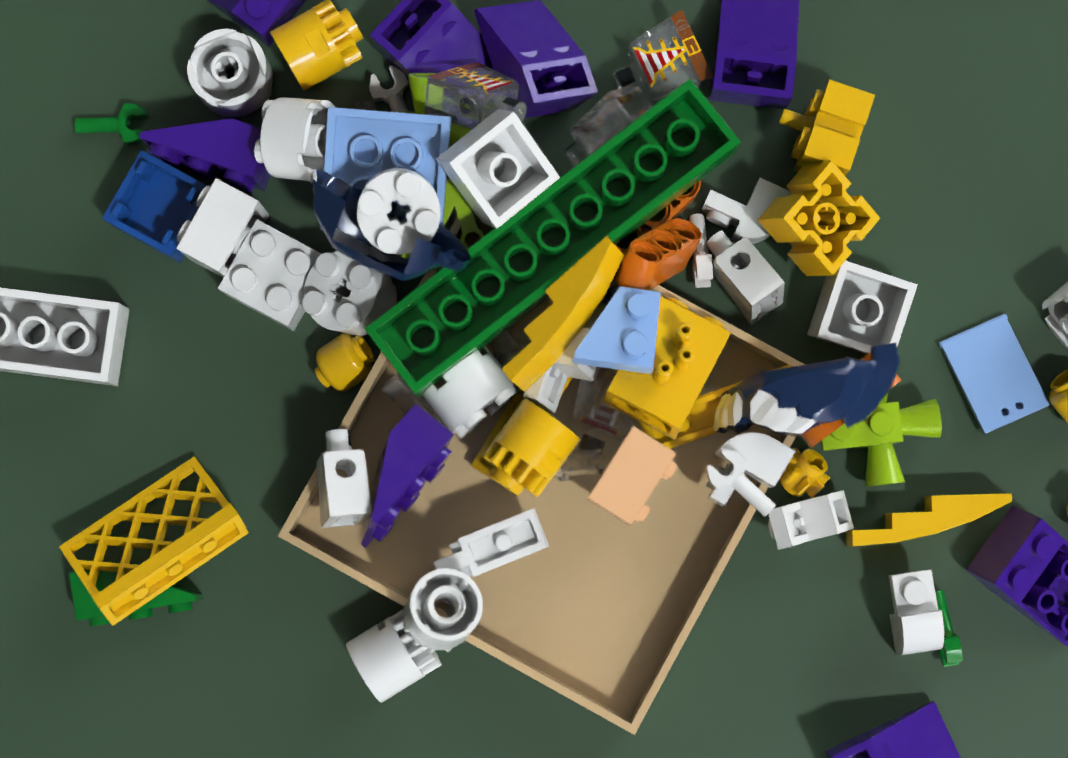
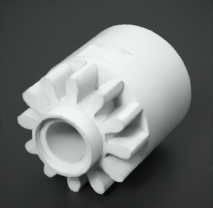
[402,569,483,653]
[346,610,442,703]

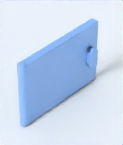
[938,314,1050,435]

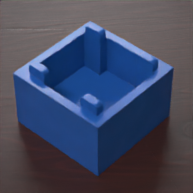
[102,150,206,263]

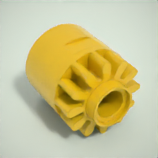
[270,0,364,91]
[482,399,580,497]

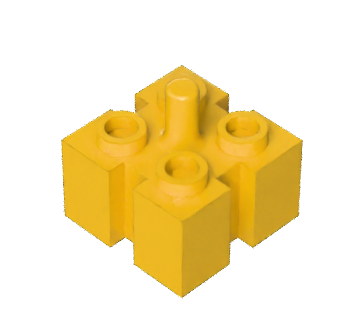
[779,79,875,176]
[758,160,880,276]

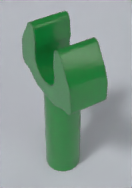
[74,104,149,145]
[935,590,963,668]

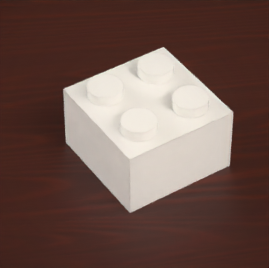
[436,109,560,229]
[176,178,270,278]
[218,219,321,332]
[807,261,918,354]

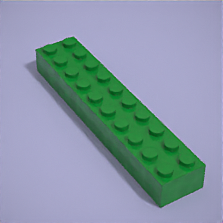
[364,79,741,398]

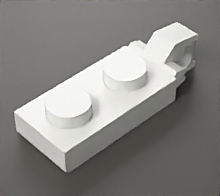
[433,508,549,577]

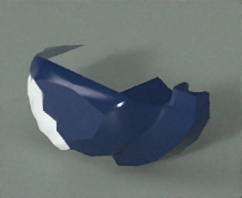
[310,169,471,282]
[714,342,901,437]

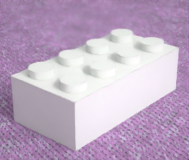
[0,287,129,386]

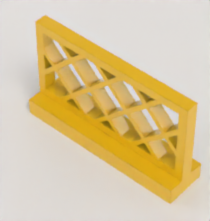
[59,456,249,626]

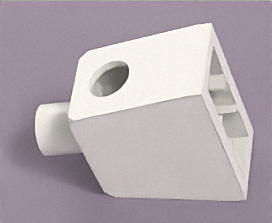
[706,230,785,325]
[317,429,372,528]

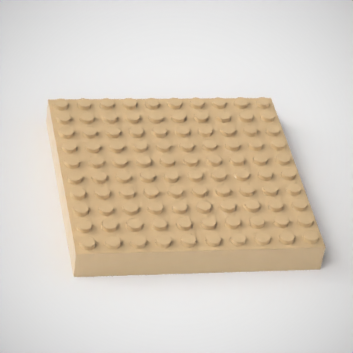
[278,211,805,735]

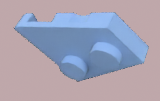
[572,286,661,374]

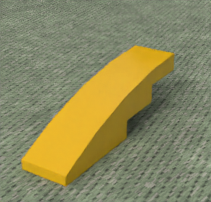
[501,236,624,392]
[846,493,1012,546]

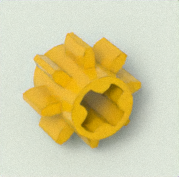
[780,448,830,498]

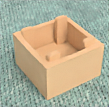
[586,426,677,526]

